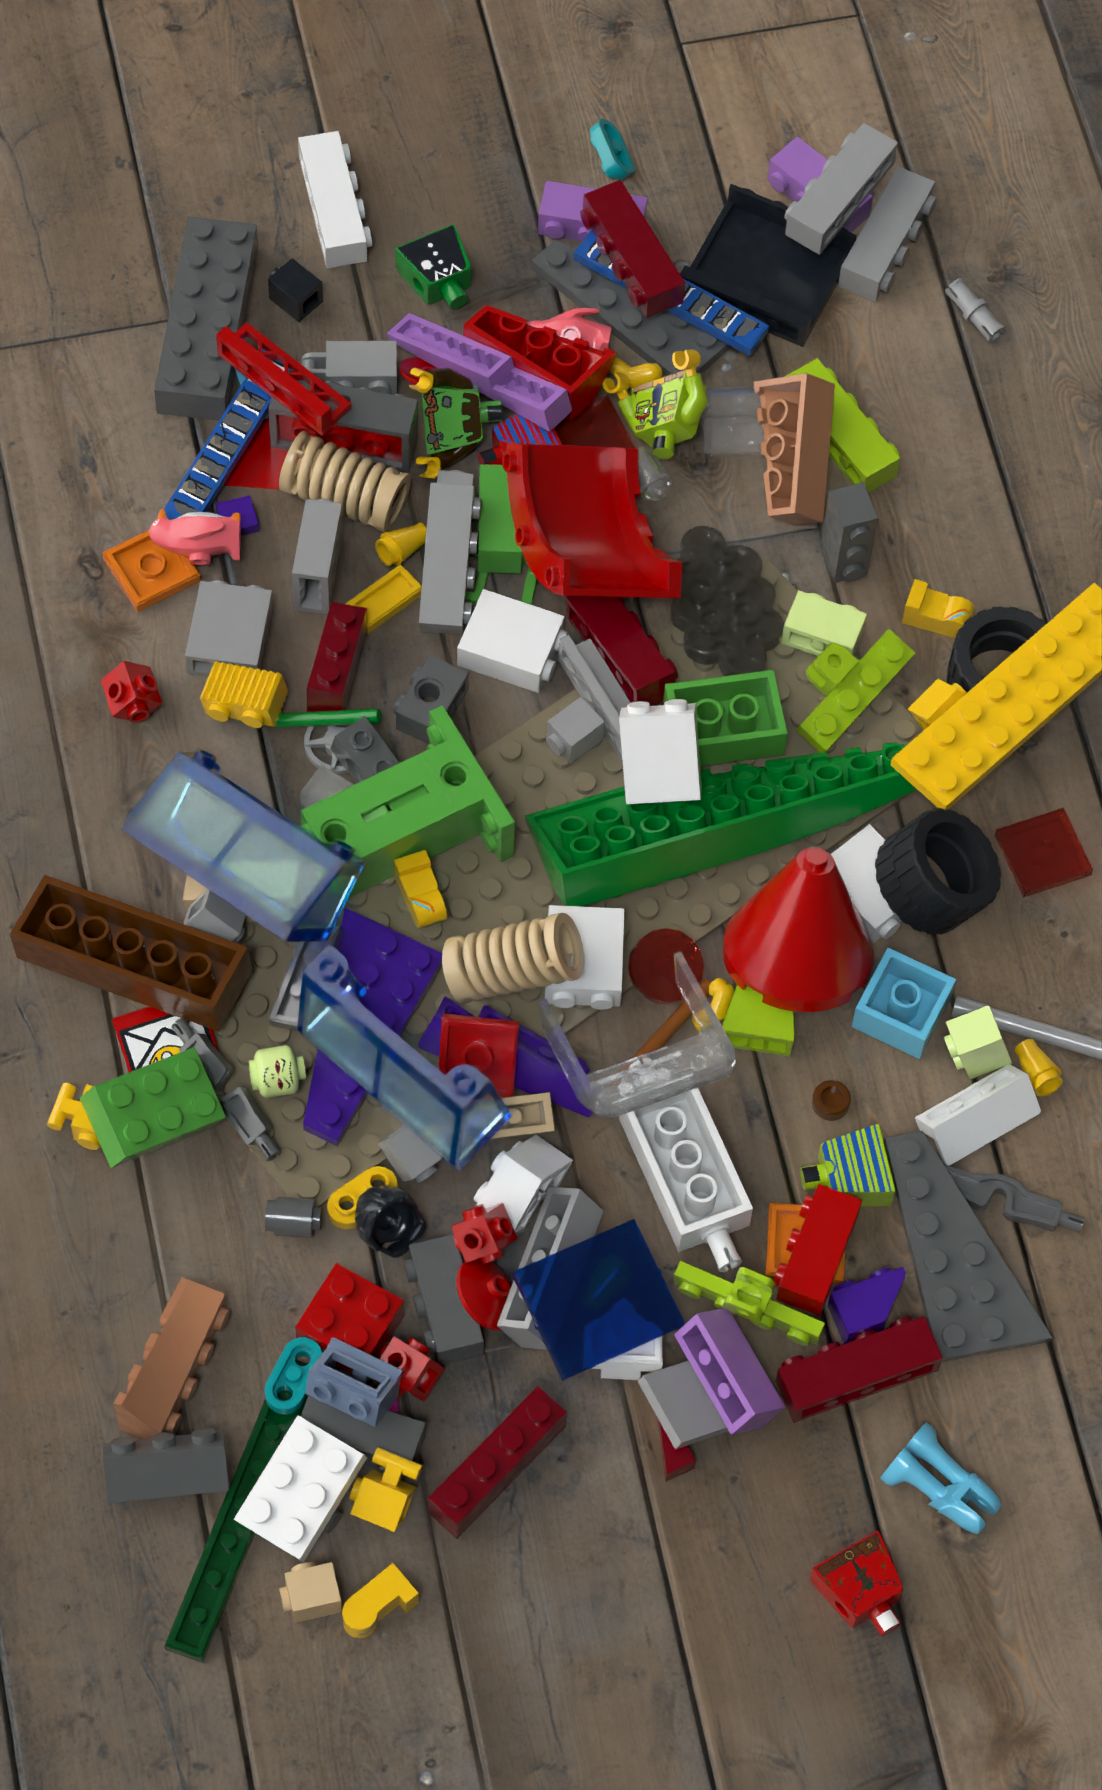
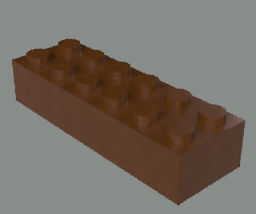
[9,875,253,1032]

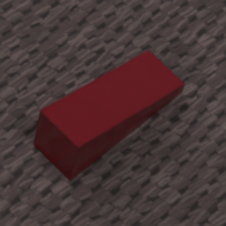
[657,1417,696,1482]

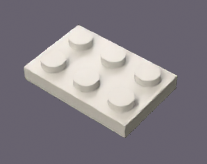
[234,1415,367,1562]

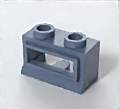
[305,1337,403,1427]

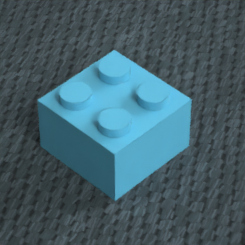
[851,948,957,1059]

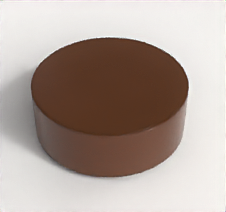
[812,1080,851,1121]

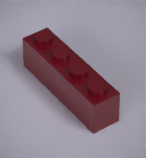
[580,179,685,318]
[565,596,678,706]
[775,1316,943,1423]
[428,1386,567,1539]

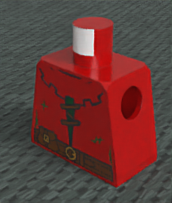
[810,1530,904,1637]

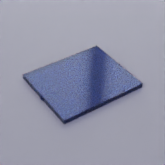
[511,1219,685,1381]

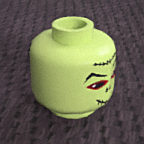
[248,1045,306,1098]

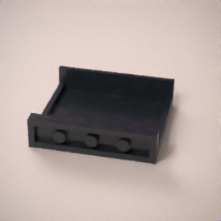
[680,184,857,347]

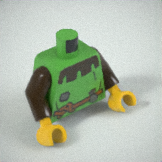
[409,368,502,479]

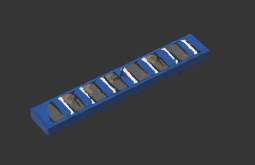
[573,230,769,356]
[164,349,297,520]

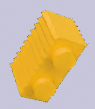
[200,661,288,728]

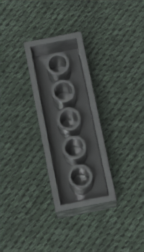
[154,216,258,421]

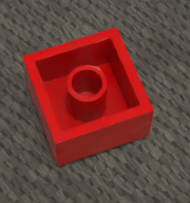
[295,1263,404,1374]

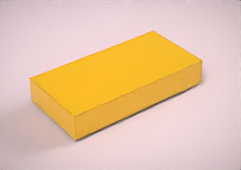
[345,564,422,634]

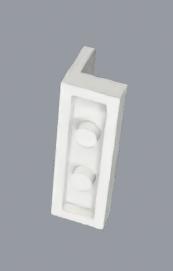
[915,1064,1041,1166]

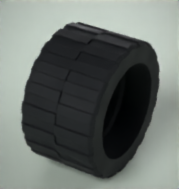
[946,606,1047,692]
[875,808,1001,935]

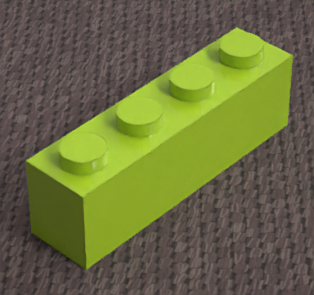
[785,358,900,493]

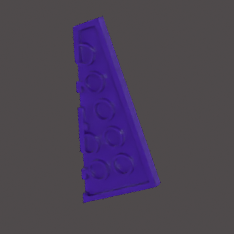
[303,908,442,1146]

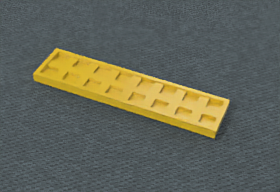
[890,583,1102,810]

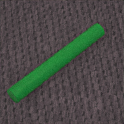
[275,709,382,728]

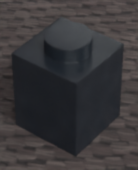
[268,258,323,322]

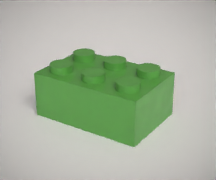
[663,670,788,766]
[80,1047,226,1168]

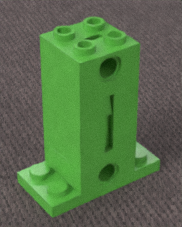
[298,705,515,903]

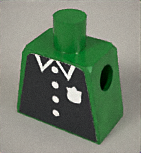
[395,224,471,310]

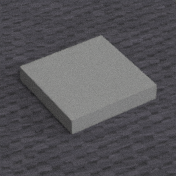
[638,1360,729,1449]

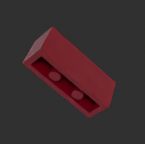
[306,602,367,712]

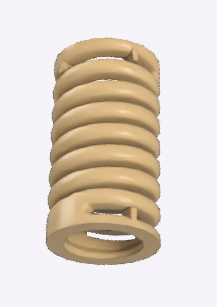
[279,431,411,533]
[442,912,584,1004]

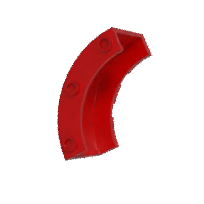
[502,443,682,598]

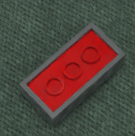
[268,380,418,473]

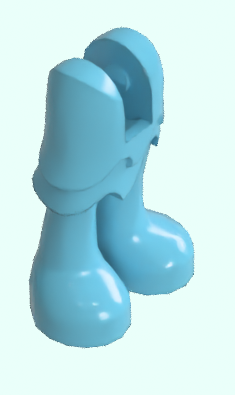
[880,1422,1002,1535]

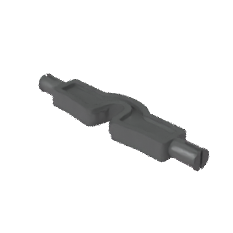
[171,1018,281,1161]
[944,1165,1085,1233]

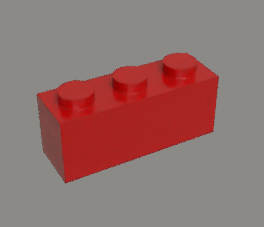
[774,1184,862,1316]

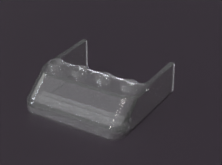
[539,952,736,1118]

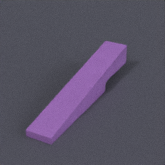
[387,313,572,432]

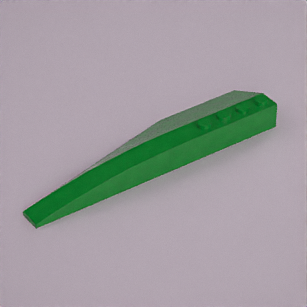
[525,742,917,907]

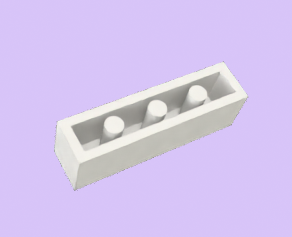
[298,131,372,269]

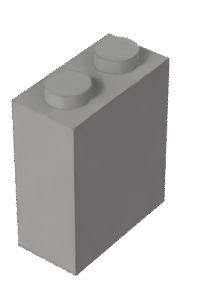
[292,499,343,614]
[185,580,273,676]

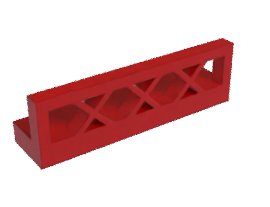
[216,322,352,436]

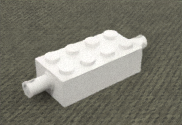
[619,1059,753,1272]

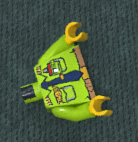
[603,349,708,459]

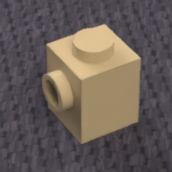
[279,1562,342,1623]

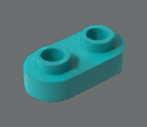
[590,118,635,181]
[264,1337,322,1414]

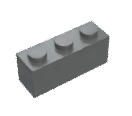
[820,482,878,583]
[403,1234,484,1365]
[301,1396,425,1479]
[103,1428,229,1504]

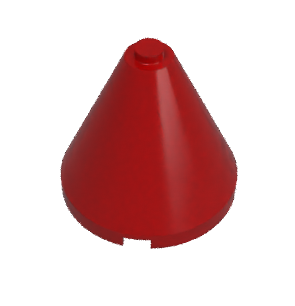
[722,848,874,1012]

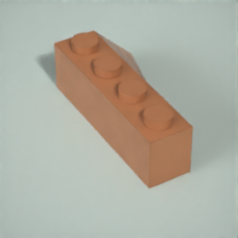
[754,373,835,526]
[114,1277,230,1439]

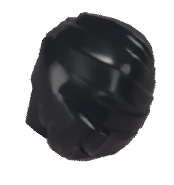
[355,1184,426,1258]

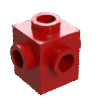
[101,661,162,723]
[451,1203,518,1264]
[378,1336,445,1402]

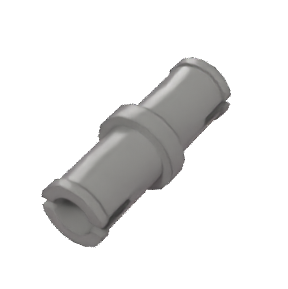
[945,278,1006,343]

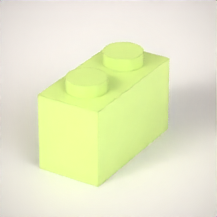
[781,590,867,658]
[944,1005,1012,1079]

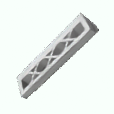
[558,634,631,764]

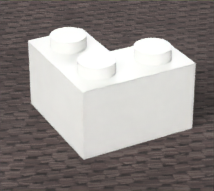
[474,1135,573,1236]

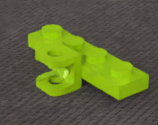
[796,629,915,753]
[674,1261,825,1346]

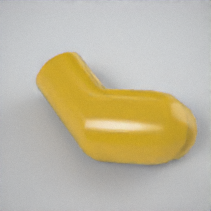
[609,358,663,389]
[692,978,734,1033]

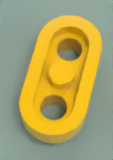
[327,1166,398,1229]

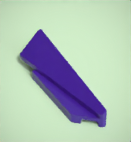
[418,996,605,1117]

